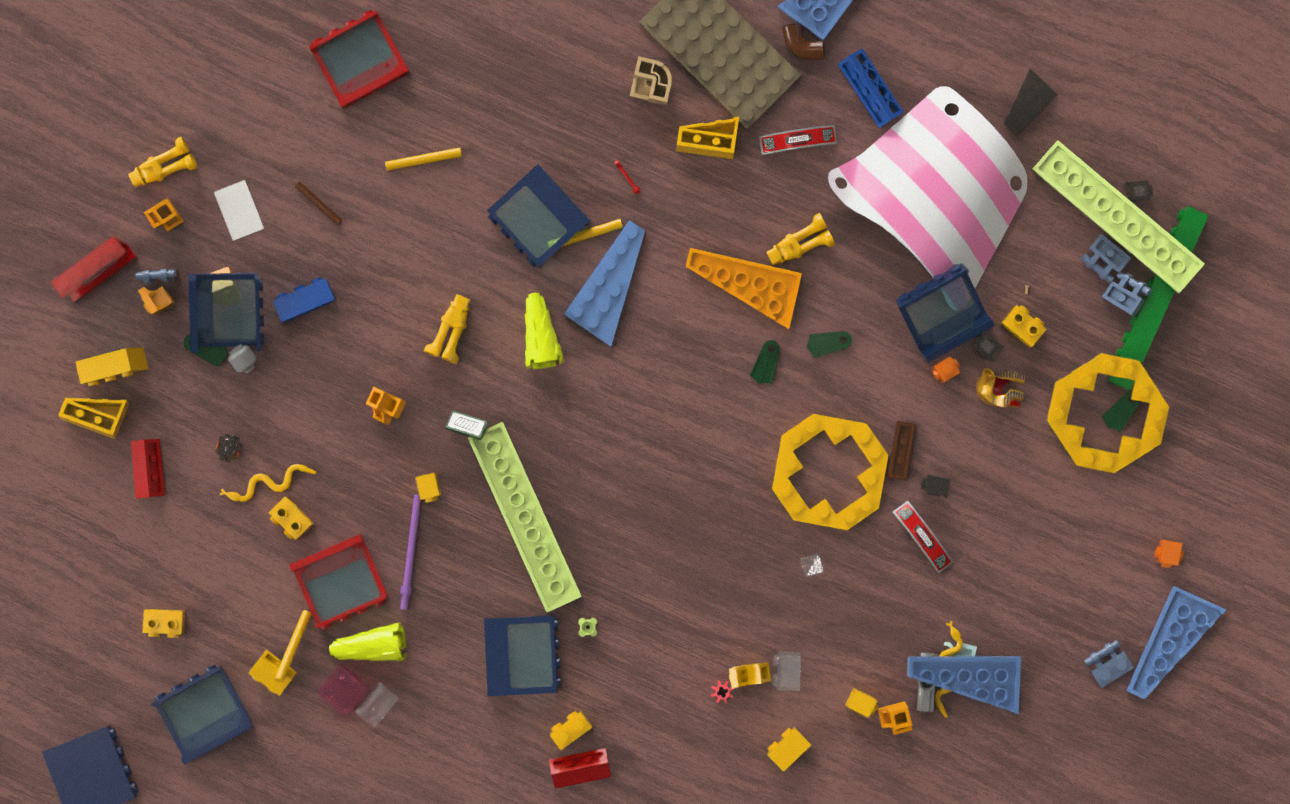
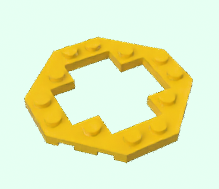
[1047,353,1169,473]
[772,414,888,530]

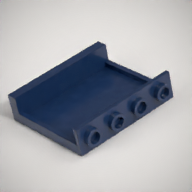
[42,725,139,804]

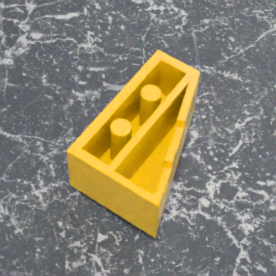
[676,117,739,160]
[76,347,149,387]
[58,398,129,439]

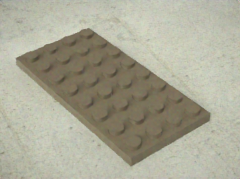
[639,0,801,130]

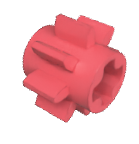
[711,680,734,703]

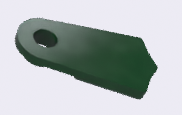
[807,331,852,358]
[183,334,227,367]
[750,340,780,384]
[1102,391,1141,431]

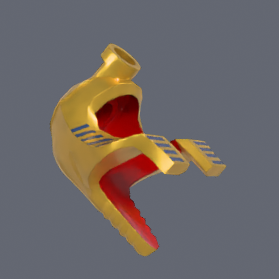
[976,368,1025,408]

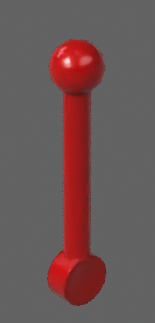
[614,160,640,194]

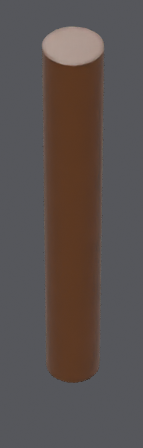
[295,182,342,225]

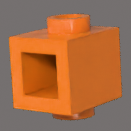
[932,356,961,383]
[1154,539,1184,569]

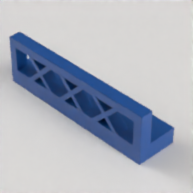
[838,48,904,128]

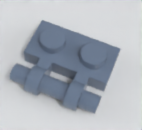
[1080,234,1131,283]
[136,269,179,284]
[1102,271,1152,317]
[1084,640,1134,688]

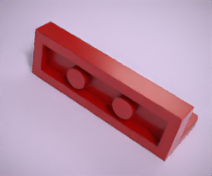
[131,439,165,499]
[549,748,611,788]

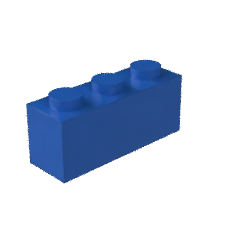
[273,277,336,323]

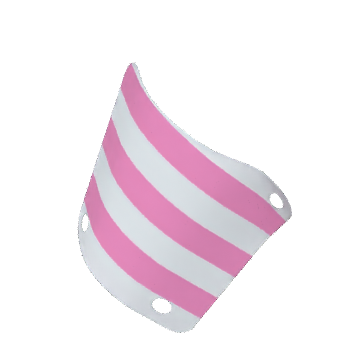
[828,86,1027,311]

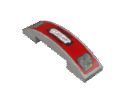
[759,125,837,156]
[893,501,953,574]

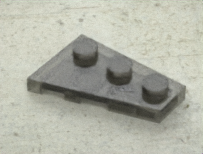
[1004,68,1058,137]

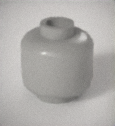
[228,344,257,374]

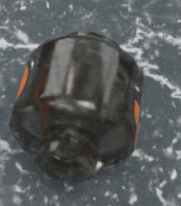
[215,433,243,463]

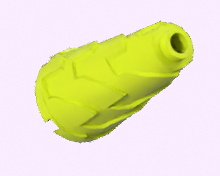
[525,293,564,369]
[329,622,407,661]

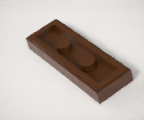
[887,421,916,481]

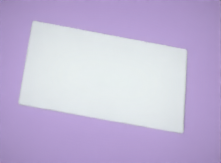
[214,180,264,241]

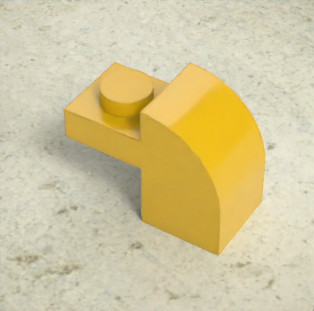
[729,662,771,688]

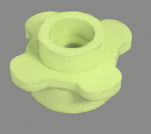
[578,618,597,637]

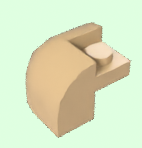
[630,56,672,105]

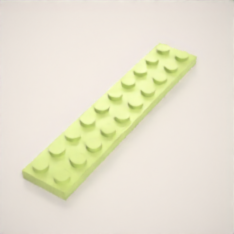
[1032,140,1205,293]
[468,422,582,612]

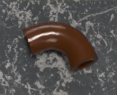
[782,23,825,60]

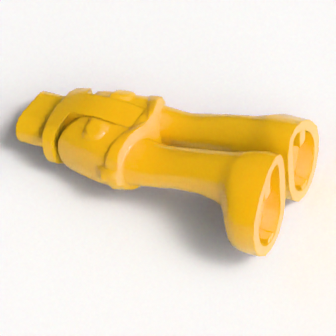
[128,136,198,187]
[766,213,836,265]
[424,294,470,364]

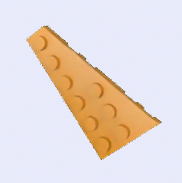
[686,248,802,329]

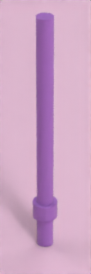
[400,494,421,610]

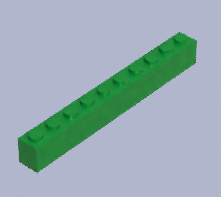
[1106,206,1209,391]

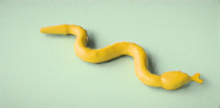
[220,464,317,502]
[934,621,963,718]

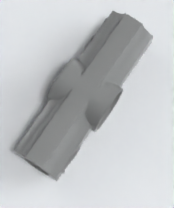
[916,652,938,712]

